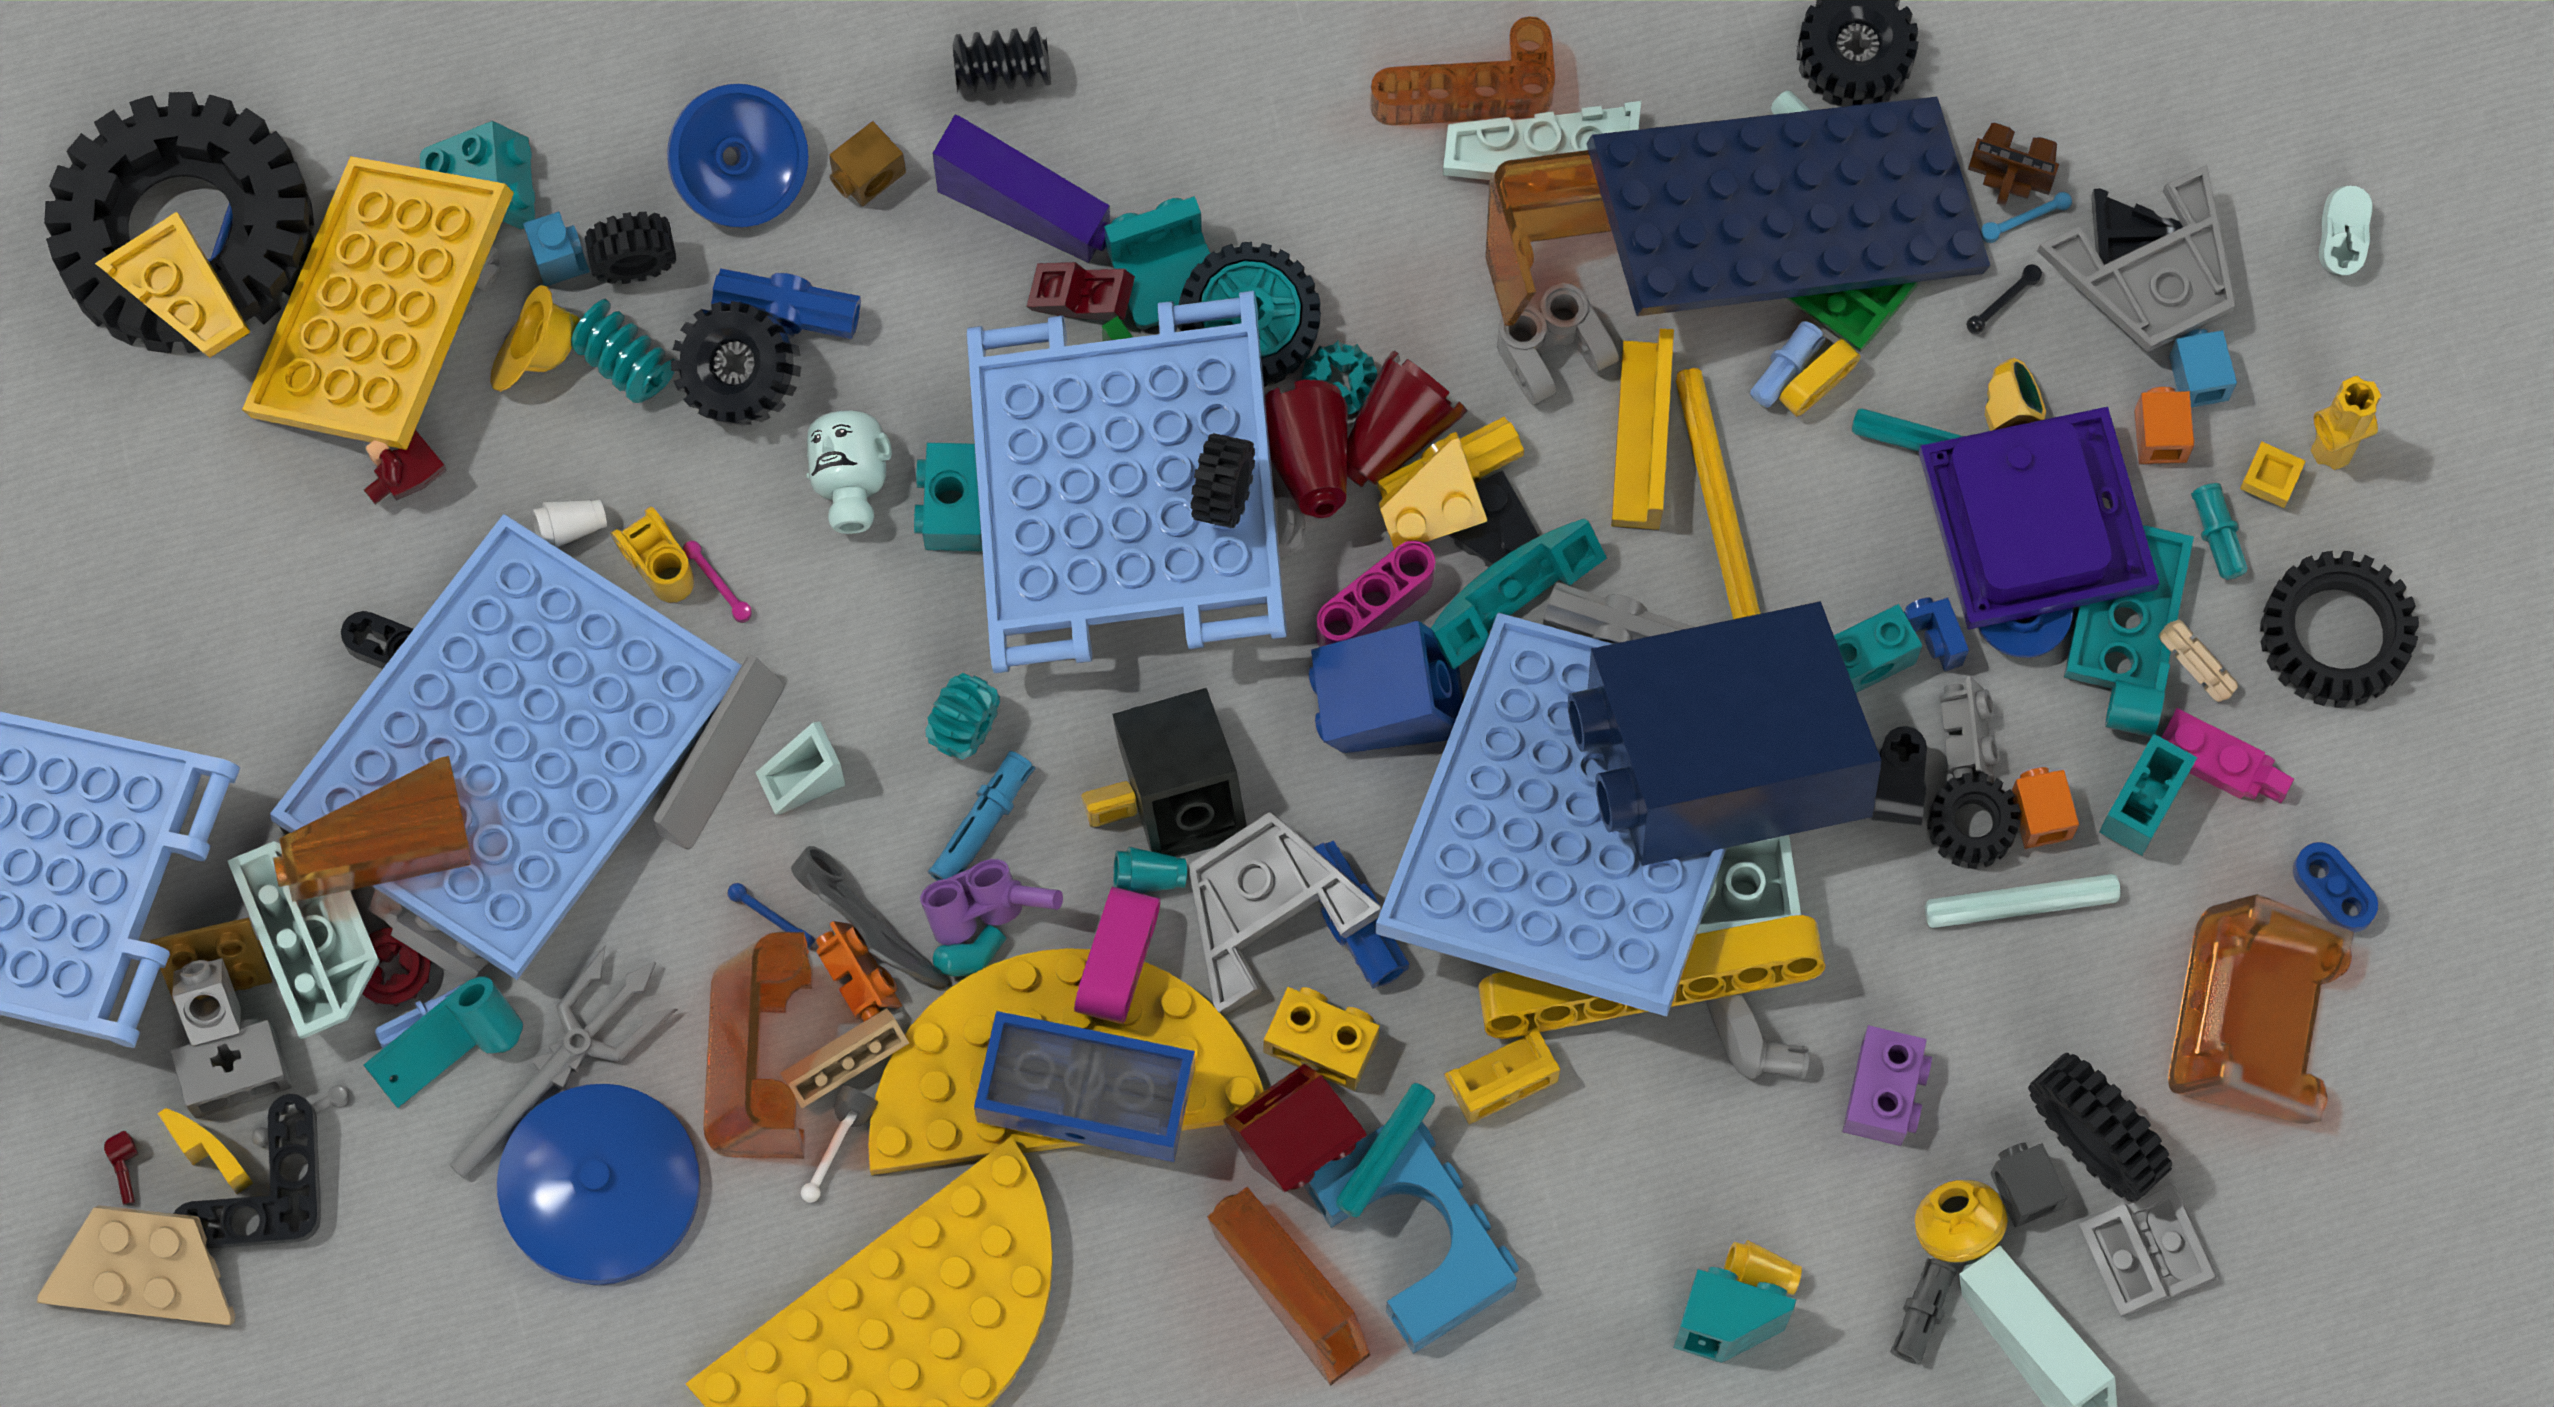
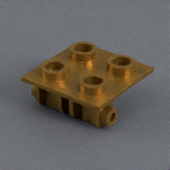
[150,917,273,1005]

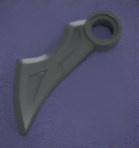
[791,846,949,988]

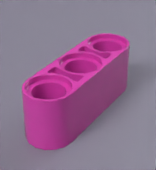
[1316,541,1435,647]
[1074,887,1161,1024]

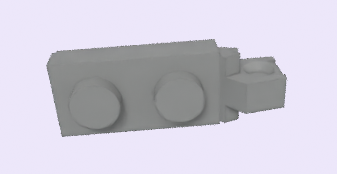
[368,889,495,982]

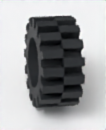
[585,211,677,284]
[1190,433,1255,528]
[1927,773,2021,869]

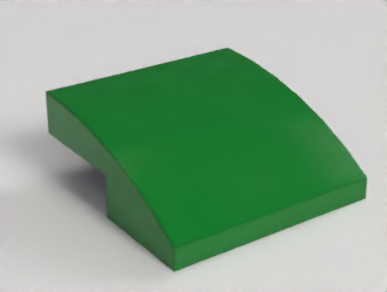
[1786,282,1918,352]

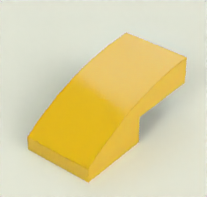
[157,1108,253,1194]

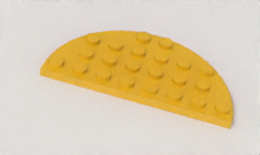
[868,948,1264,1175]
[685,1137,1053,1407]

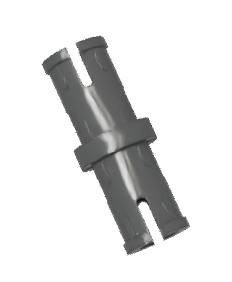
[1890,1258,1957,1364]

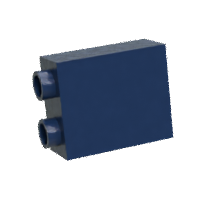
[1568,601,1882,866]

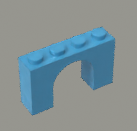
[1304,1122,1519,1354]

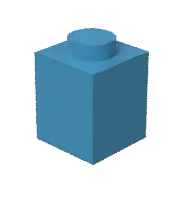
[2169,329,2237,408]

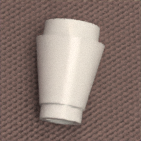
[532,499,607,548]

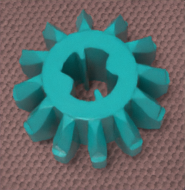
[925,673,1000,760]

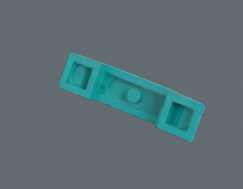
[1431,518,1607,670]

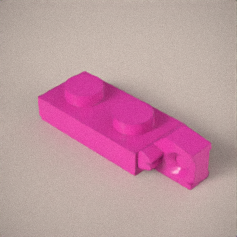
[2161,708,2294,804]

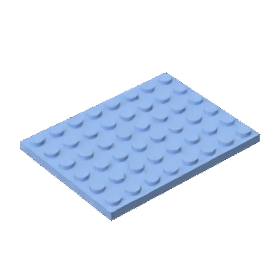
[270,514,742,980]
[1376,613,1726,1017]

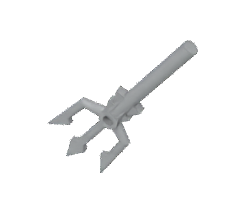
[450,945,678,1178]

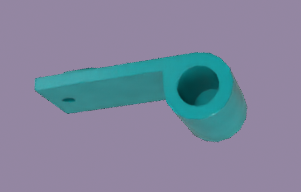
[363,977,523,1108]

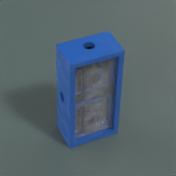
[974,1011,1195,1162]

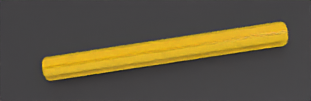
[1676,368,1760,619]

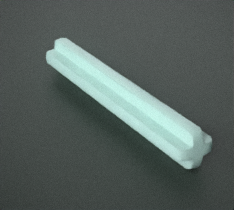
[1925,874,2121,928]

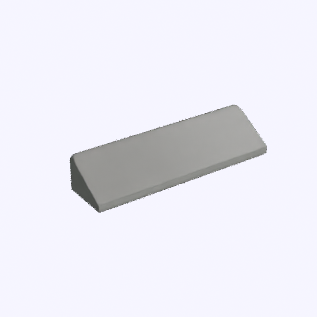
[653,654,784,849]

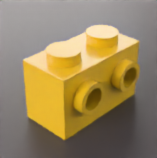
[1263,987,1380,1092]

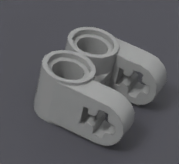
[1497,283,1619,405]

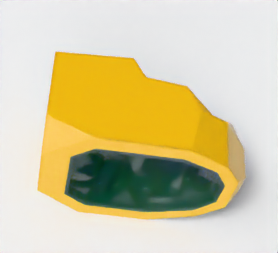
[1984,357,2046,431]

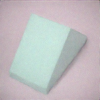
[755,722,845,815]

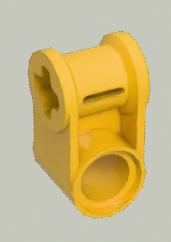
[610,506,694,603]

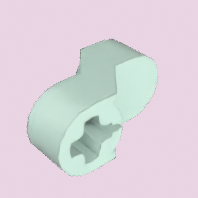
[2319,186,2372,275]

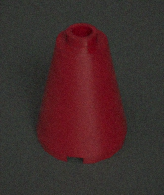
[1347,351,1467,487]
[1265,380,1348,518]

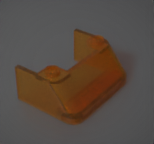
[1485,150,1611,326]

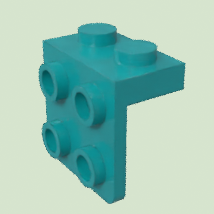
[419,121,535,229]
[1104,196,1210,329]

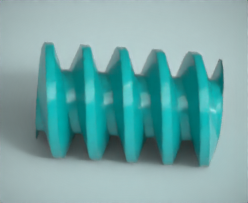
[571,299,675,403]

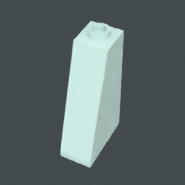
[1959,1245,2117,1407]

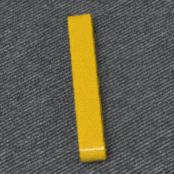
[1478,915,1826,1039]

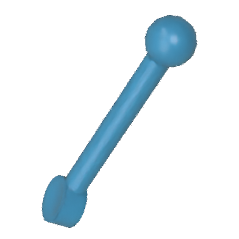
[1981,192,2072,243]

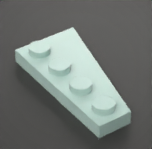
[1443,101,1641,192]

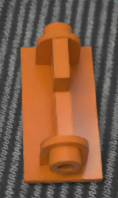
[816,921,902,1022]

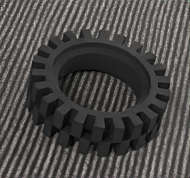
[2260,551,2419,707]
[2028,1053,2172,1202]

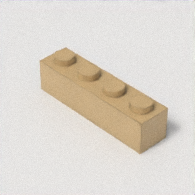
[780,1008,909,1108]

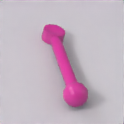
[682,540,752,623]

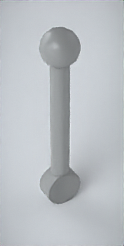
[252,1085,349,1147]

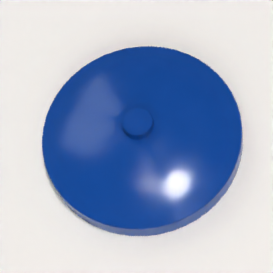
[497,1084,701,1285]

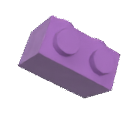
[1842,1025,1932,1146]

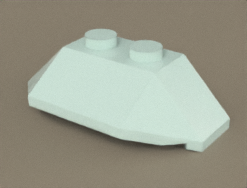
[227,841,379,1039]

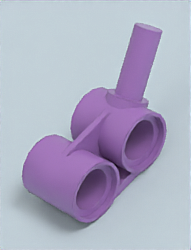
[920,859,1063,945]

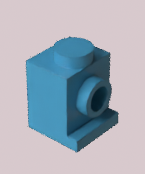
[523,211,590,286]

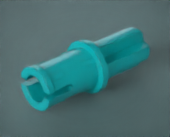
[2191,483,2248,580]

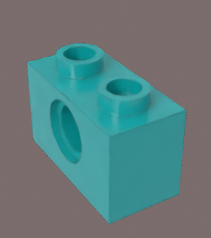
[914,443,983,551]
[1834,604,1922,693]

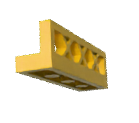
[1611,328,1674,530]

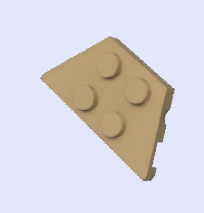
[37,1205,235,1325]

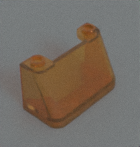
[2168,894,2354,1124]
[703,932,813,1159]

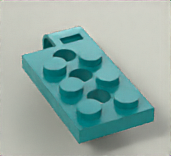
[2064,525,2194,737]

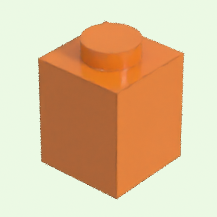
[2134,387,2194,464]
[2012,767,2079,849]

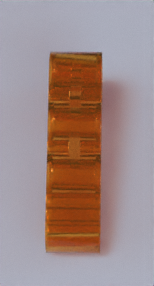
[1370,16,1555,125]

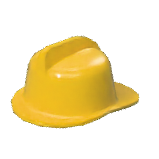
[490,285,580,392]

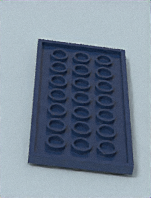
[1586,96,1991,316]

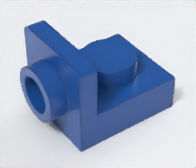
[1904,597,1969,672]

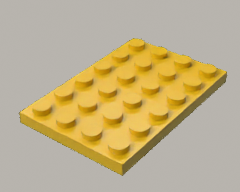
[242,156,514,450]

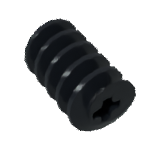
[952,27,1051,94]

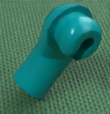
[932,924,1007,977]

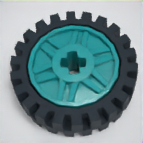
[1178,242,1321,387]

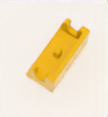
[1444,1029,1560,1125]

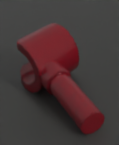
[104,1131,139,1205]

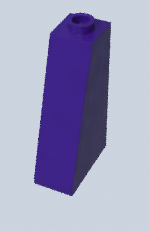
[932,114,1111,263]

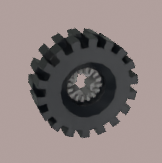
[1796,0,1919,107]
[671,301,801,425]

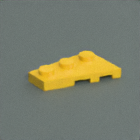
[95,212,250,358]

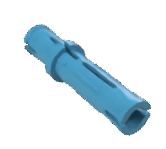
[928,751,1035,881]

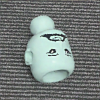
[807,410,892,534]

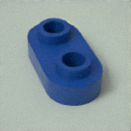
[2293,842,2378,933]

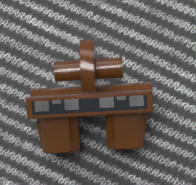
[1968,122,2059,206]

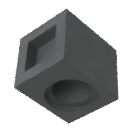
[1990,1142,2068,1228]

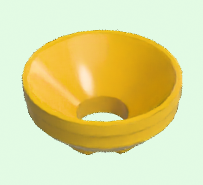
[1915,1180,2008,1262]

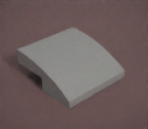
[2079,1185,2218,1317]

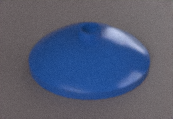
[667,84,809,227]

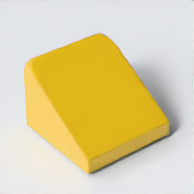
[1081,781,1137,827]

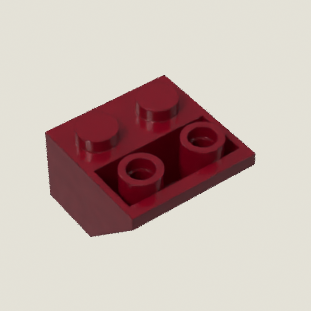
[1223,1063,1367,1193]

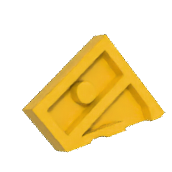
[1379,432,1487,549]

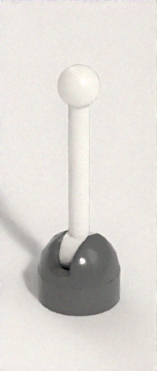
[800,1085,878,1203]

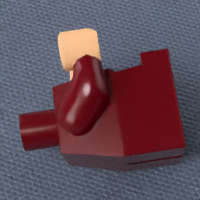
[363,429,447,505]

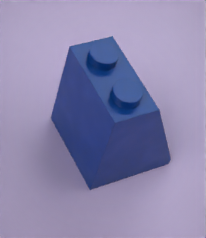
[1309,621,1464,753]

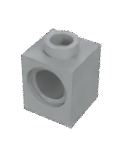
[172,958,241,1046]

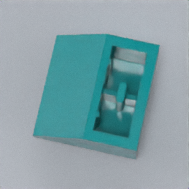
[1673,1267,1797,1363]

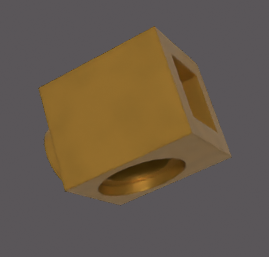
[829,121,906,207]

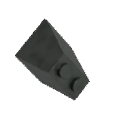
[1112,688,1247,856]

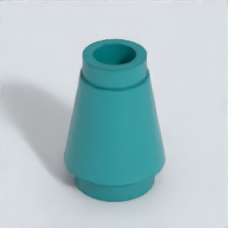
[1113,846,1187,894]

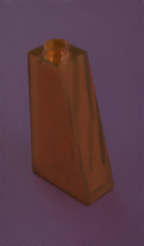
[273,756,471,902]
[1207,1187,1371,1386]

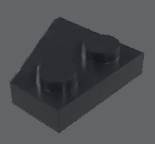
[2091,188,2183,265]
[1448,470,1539,568]

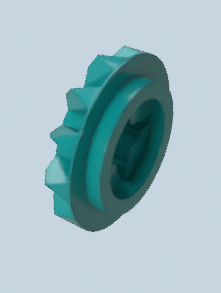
[1302,340,1378,415]

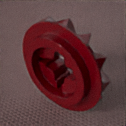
[362,927,432,1007]

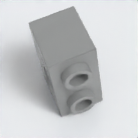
[170,1019,292,1118]

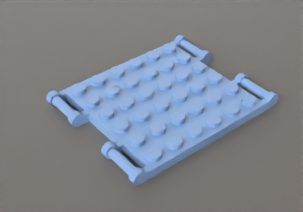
[967,291,1287,674]
[0,712,240,1048]

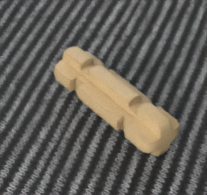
[2159,619,2238,702]

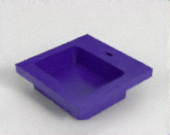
[1919,406,2159,630]

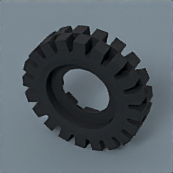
[44,92,315,354]

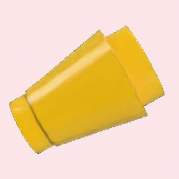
[1724,1240,1802,1295]

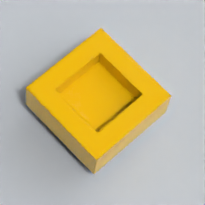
[2240,441,2306,508]

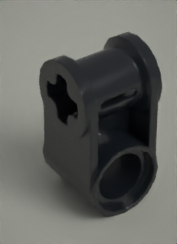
[1871,726,1927,826]

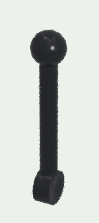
[1966,264,2042,334]

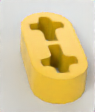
[1779,339,1861,417]

